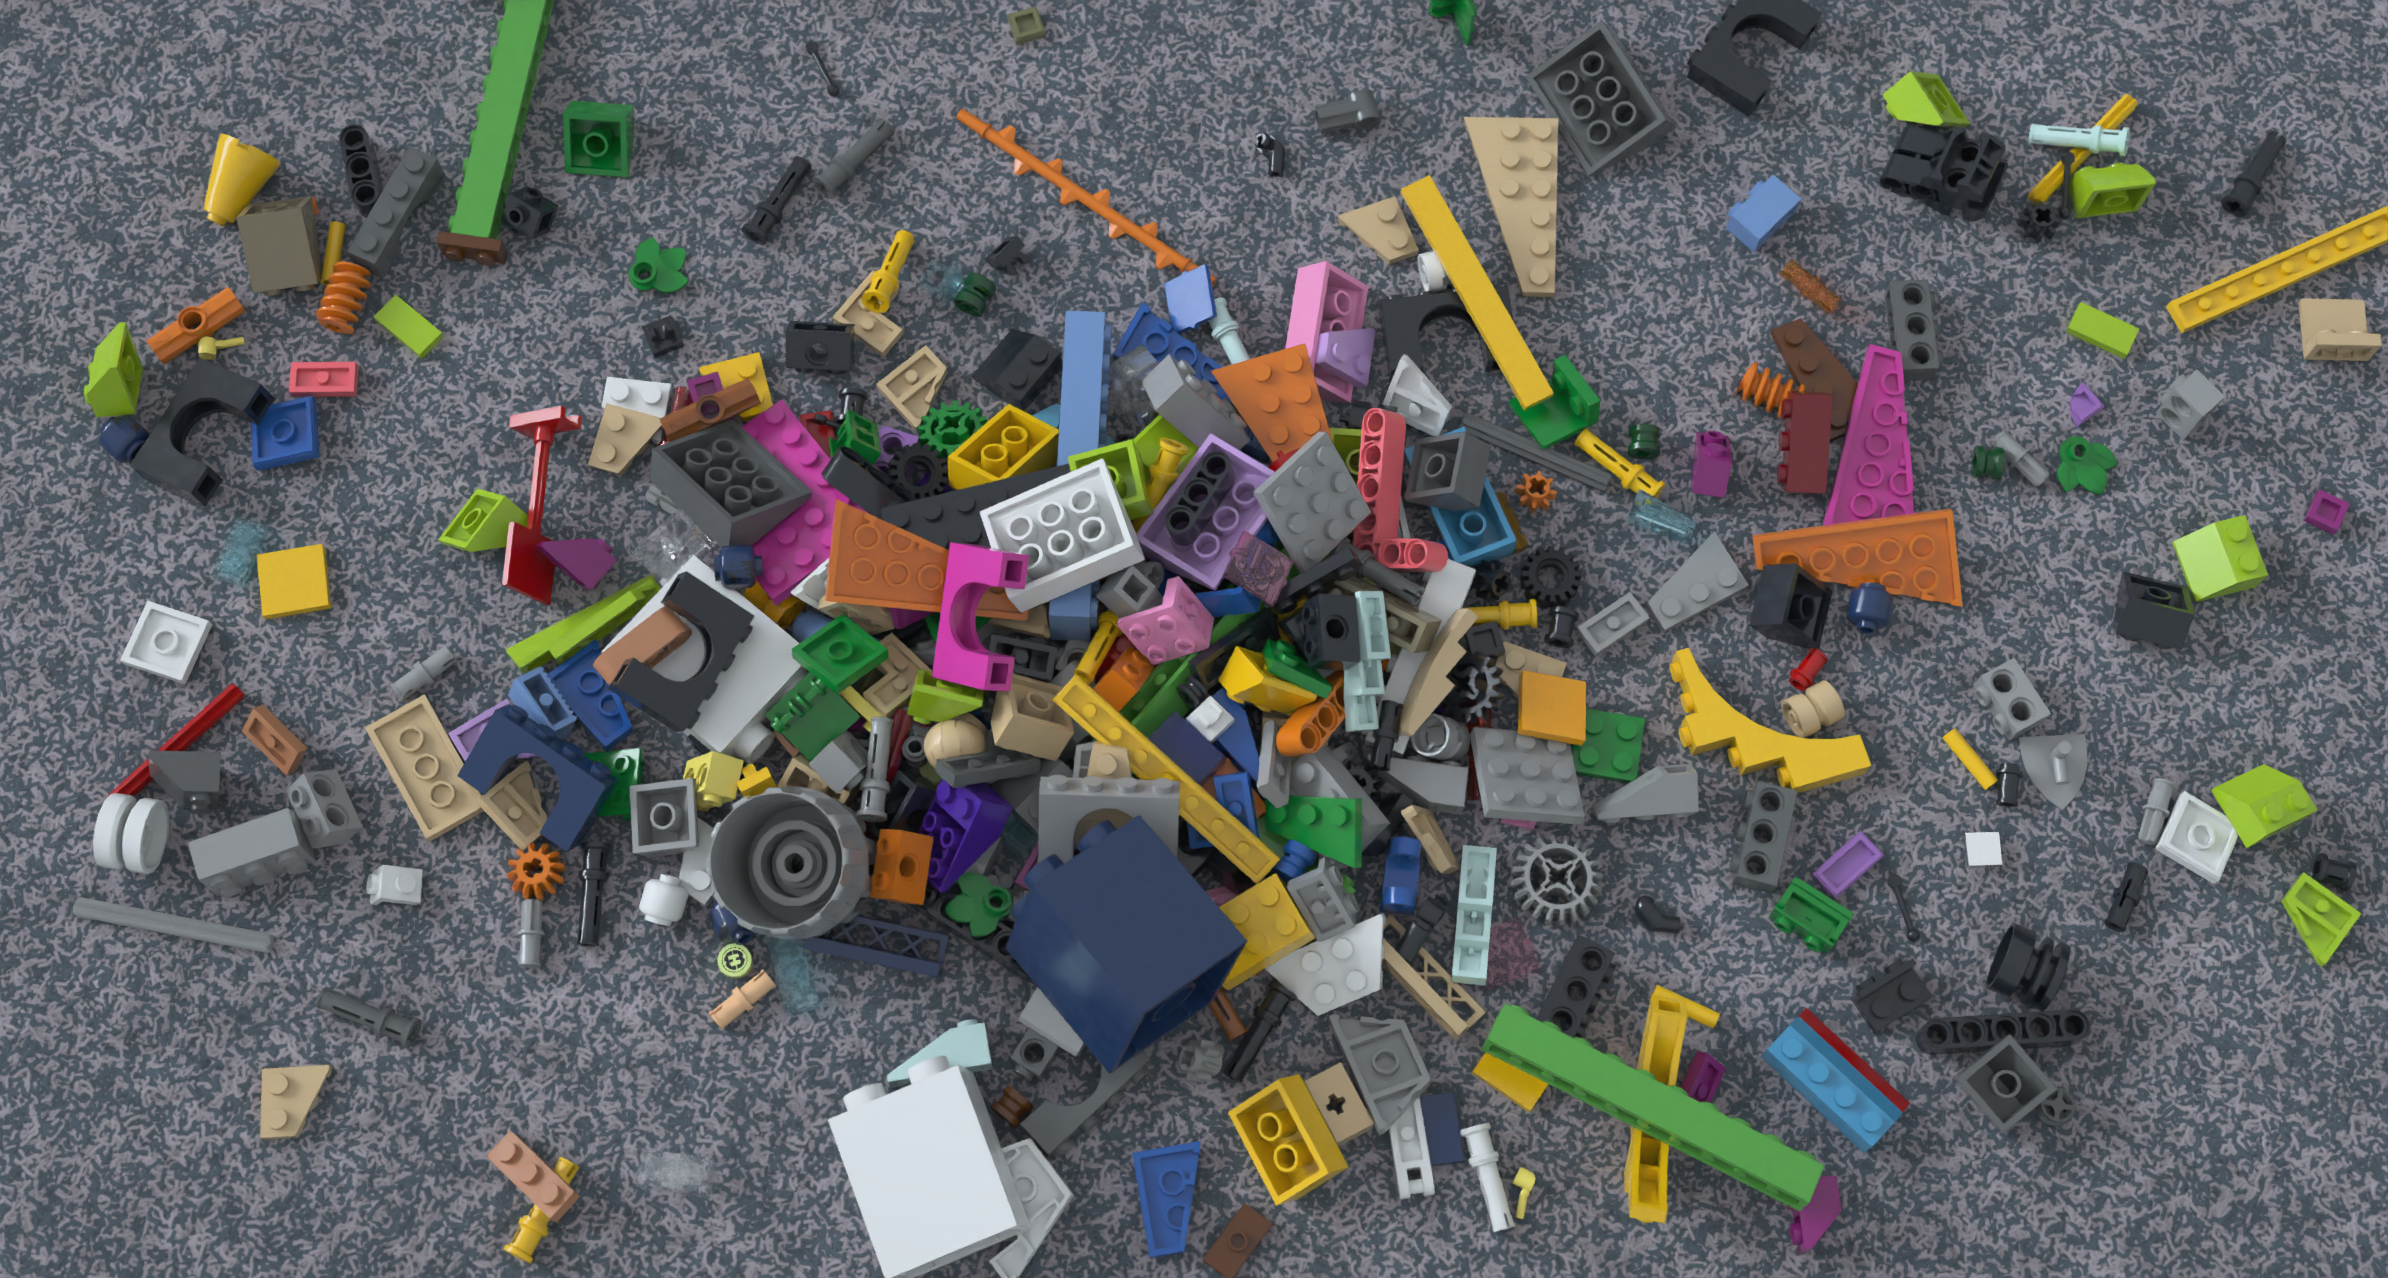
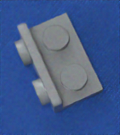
[1287,857,1359,942]

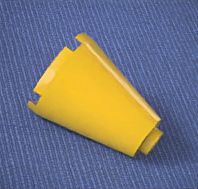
[203,133,281,226]

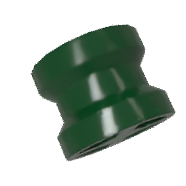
[1627,424,1661,459]
[1971,445,2005,480]

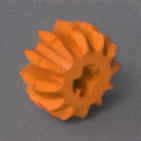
[506,843,566,901]

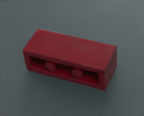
[1777,391,1833,493]

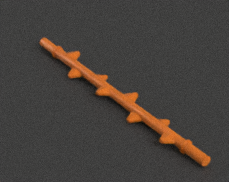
[956,108,1217,287]

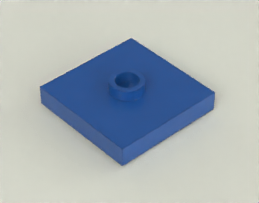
[251,396,320,471]

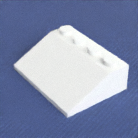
[980,458,1145,613]

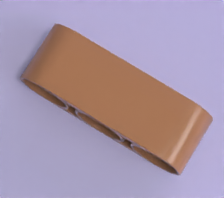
[593,606,692,685]

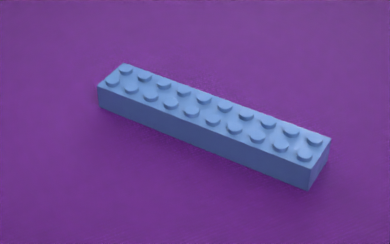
[1049,311,1112,641]

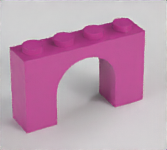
[932,542,1029,691]

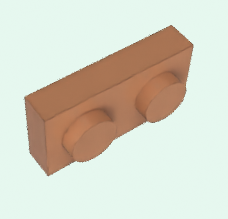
[242,704,308,776]

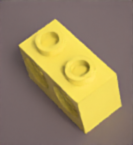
[683,751,744,811]

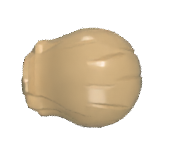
[924,712,989,769]

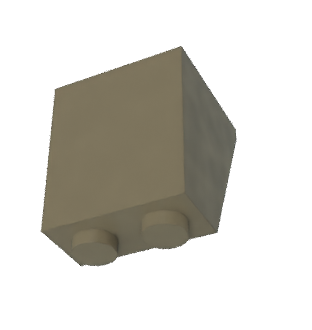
[236,196,322,296]

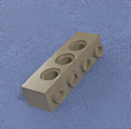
[1307,576,1442,653]

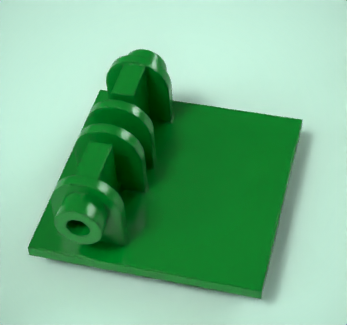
[1429,0,1477,46]
[765,672,861,762]
[584,748,645,820]

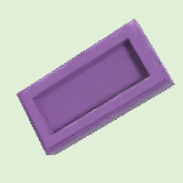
[1811,831,1884,900]

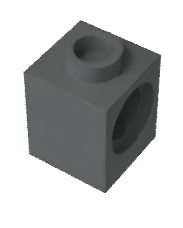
[1010,1028,1062,1082]

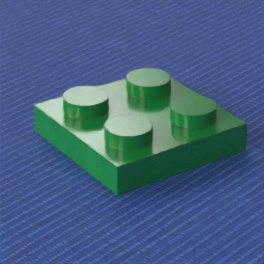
[791,614,889,694]
[1572,708,1645,784]

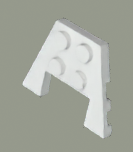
[990,1138,1074,1278]

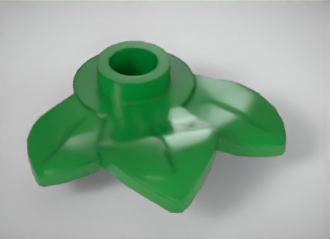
[628,237,688,293]
[2057,436,2117,495]
[945,872,1013,937]

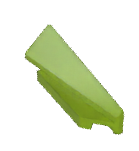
[506,575,662,674]

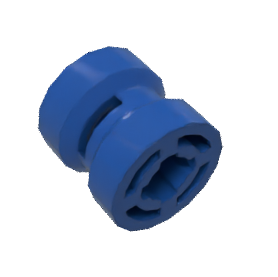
[1271,839,1317,882]

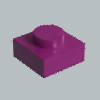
[2303,489,2350,535]

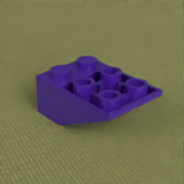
[918,778,1013,893]

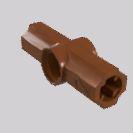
[659,378,761,442]

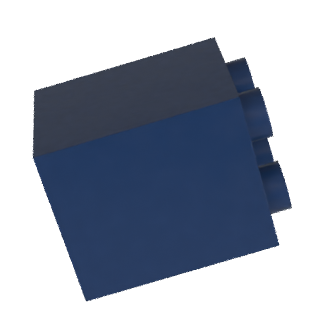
[1005,815,1247,1074]

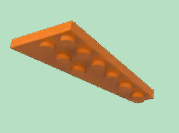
[1211,343,1354,536]
[825,499,1029,621]
[1752,509,1963,607]

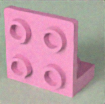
[1117,576,1214,665]

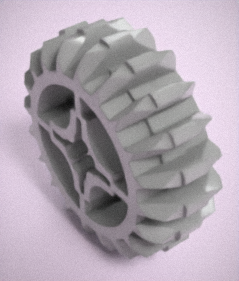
[1511,834,1603,926]

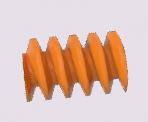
[316,261,371,335]
[1734,361,1805,419]

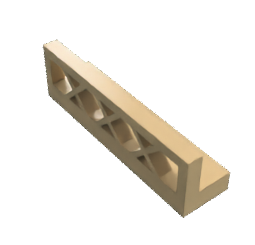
[1382,914,1486,1041]

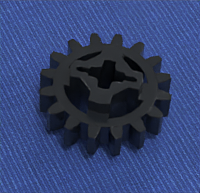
[1438,650,1506,724]

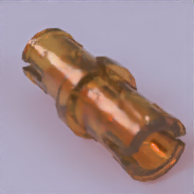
[1779,259,1842,315]

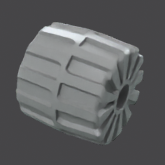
[706,786,877,940]

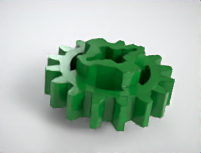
[918,400,987,459]

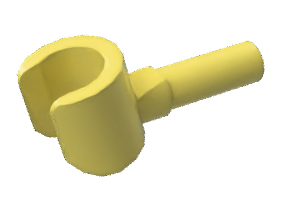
[198,337,245,360]
[1513,1167,1536,1219]

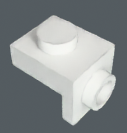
[366,865,423,905]

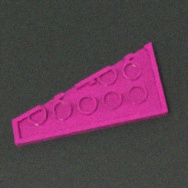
[1822,344,1916,526]

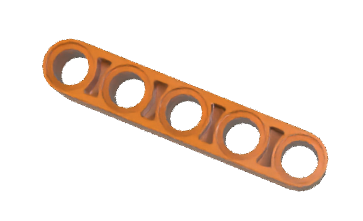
[1276,659,1389,757]

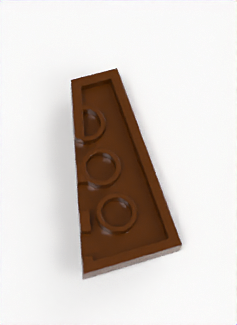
[1770,318,1858,442]

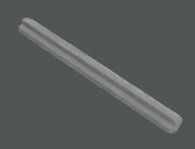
[73,897,274,953]

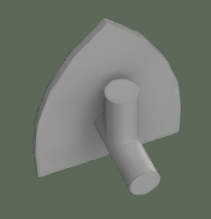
[2019,734,2087,810]

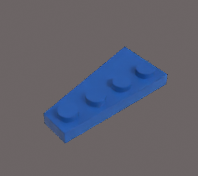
[1113,302,1230,400]

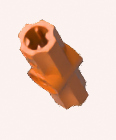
[146,287,246,365]

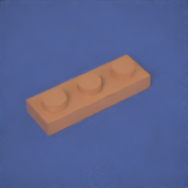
[486,1130,580,1223]

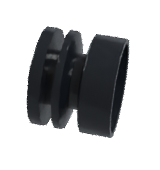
[1986,923,2071,1011]

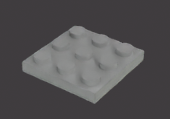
[1253,432,1371,573]
[1470,727,1585,825]

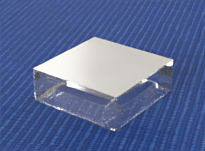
[1963,832,2003,868]

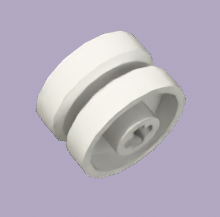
[93,793,169,874]

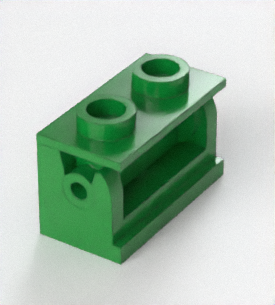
[829,409,881,465]
[1769,876,1854,954]

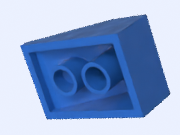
[1192,687,1264,800]

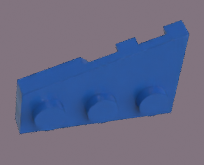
[547,639,633,752]
[1132,1141,1201,1259]

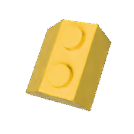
[1218,646,1318,713]

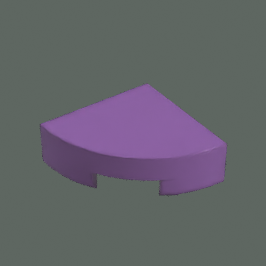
[2070,382,2104,427]

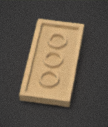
[365,694,484,842]

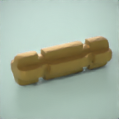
[1495,492,1528,554]

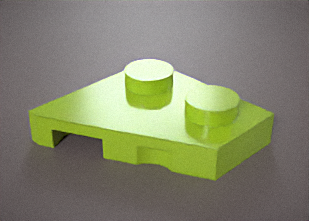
[2281,872,2362,967]

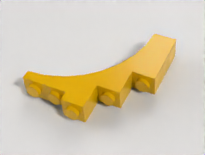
[1669,648,1872,793]
[1624,995,1687,1223]

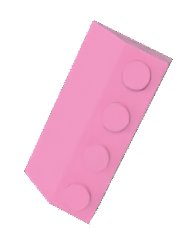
[1285,261,1369,404]

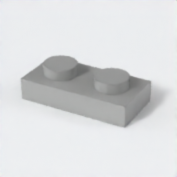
[1576,592,1650,657]

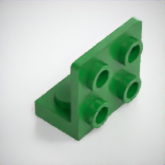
[1509,355,1601,450]

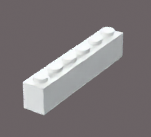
[1361,559,1476,758]

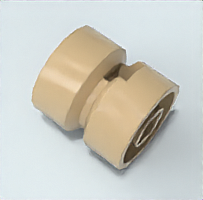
[1781,680,1845,738]

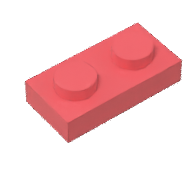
[289,362,359,397]

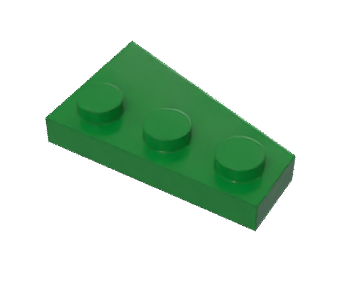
[1265,795,1362,868]

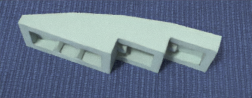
[1344,591,1391,732]
[1451,845,1497,986]

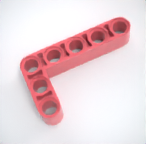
[1353,408,1448,572]

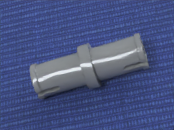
[390,645,458,702]

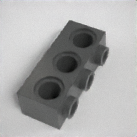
[1884,279,1943,381]
[1728,781,1798,894]

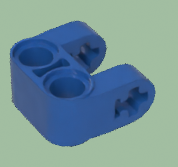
[1379,837,1421,916]

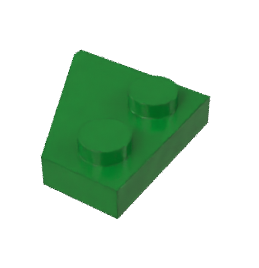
[1262,638,1332,699]

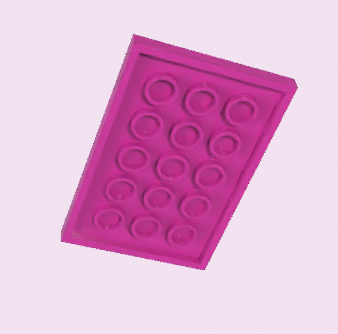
[741,400,869,606]

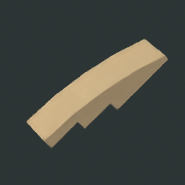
[1397,608,1478,736]

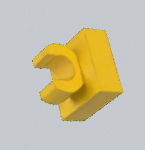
[736,763,777,797]

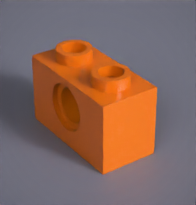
[1093,645,1155,712]
[870,829,934,905]

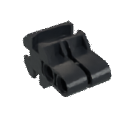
[1879,126,2008,222]

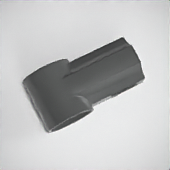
[1315,89,1381,134]

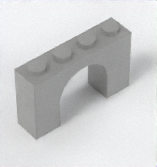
[1038,775,1180,863]

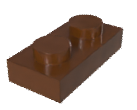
[436,231,508,266]

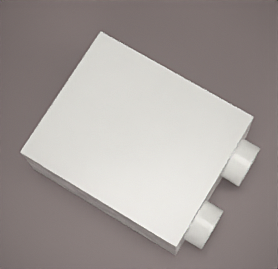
[601,555,809,765]
[828,1056,1031,1278]

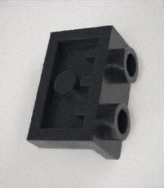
[1851,959,1933,1034]

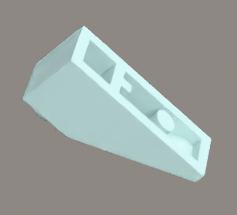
[887,1019,993,1088]

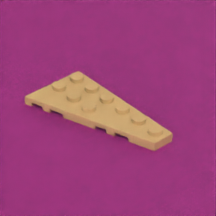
[1464,117,1558,298]

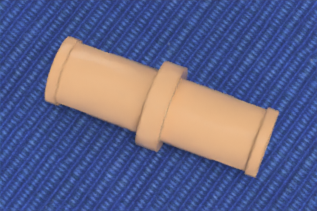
[709,969,777,1030]

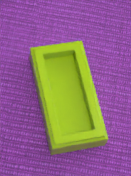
[374,295,444,359]
[2066,302,2139,359]

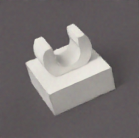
[1186,696,1234,745]

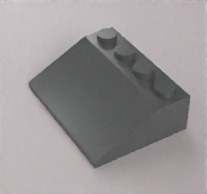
[1526,20,1677,177]
[649,419,812,548]

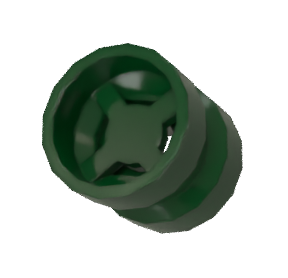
[954,273,996,317]

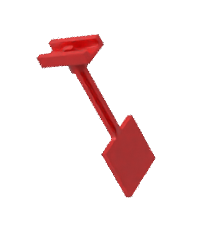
[502,406,582,605]

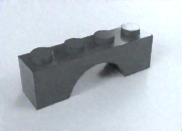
[347,146,445,279]
[1020,1051,1151,1159]

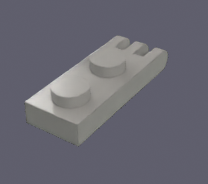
[1257,720,1292,808]

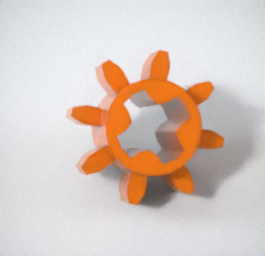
[1515,471,1557,514]

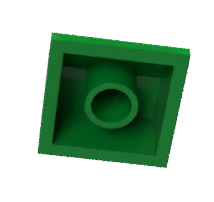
[563,101,635,177]

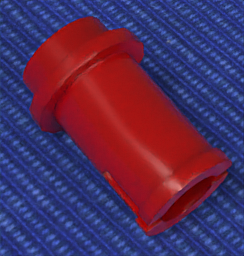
[1789,648,1828,691]

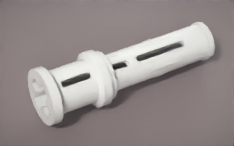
[1460,1123,1515,1232]

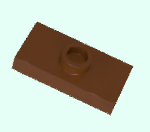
[1202,1203,1272,1278]

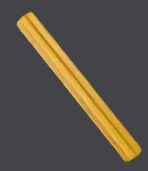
[2028,94,2138,206]

